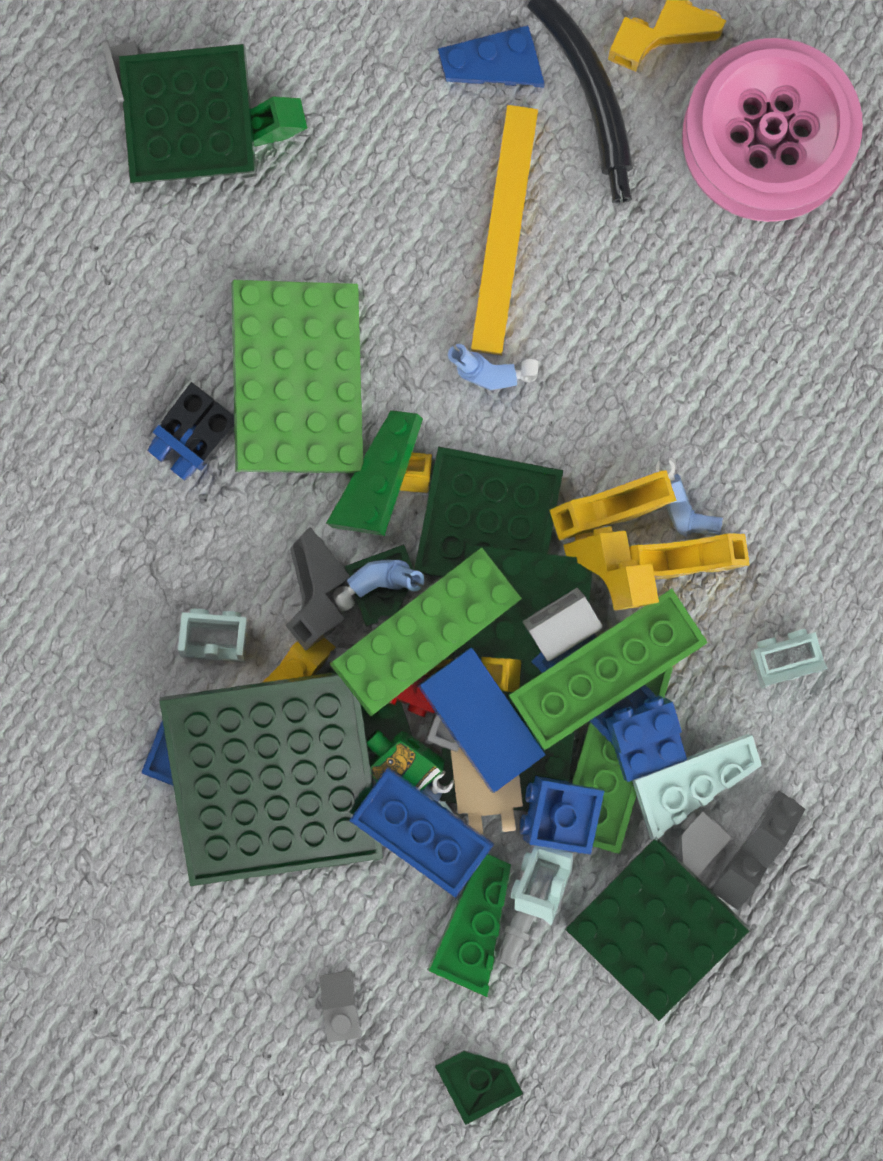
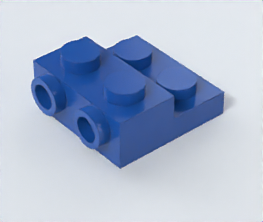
[605,696,687,782]
[519,776,604,855]

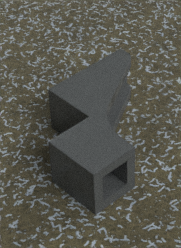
[286,527,350,651]
[712,791,805,910]

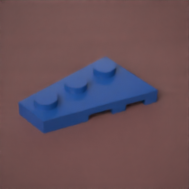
[438,25,545,88]

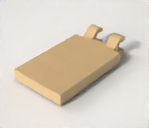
[451,747,523,834]

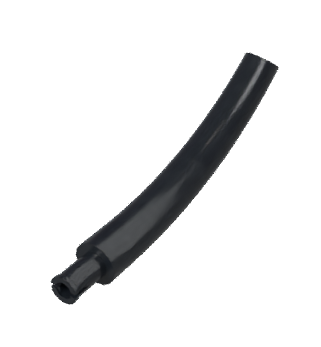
[527,0,633,204]

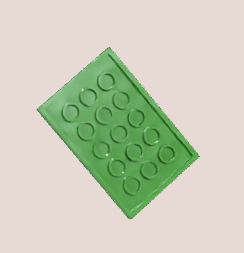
[231,280,363,473]

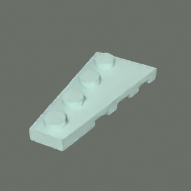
[632,734,762,840]

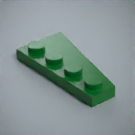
[326,410,423,536]
[427,854,511,997]

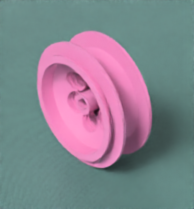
[682,38,863,222]

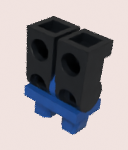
[147,382,235,481]

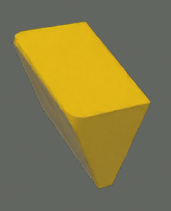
[400,452,432,493]
[481,657,521,692]

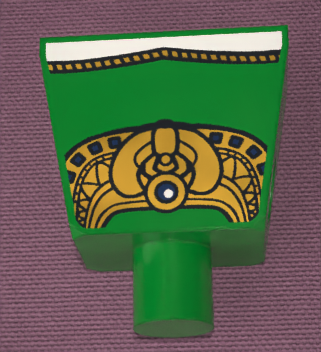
[366,729,445,790]

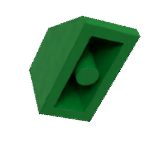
[251,96,308,147]

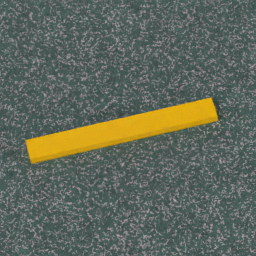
[471,105,538,356]

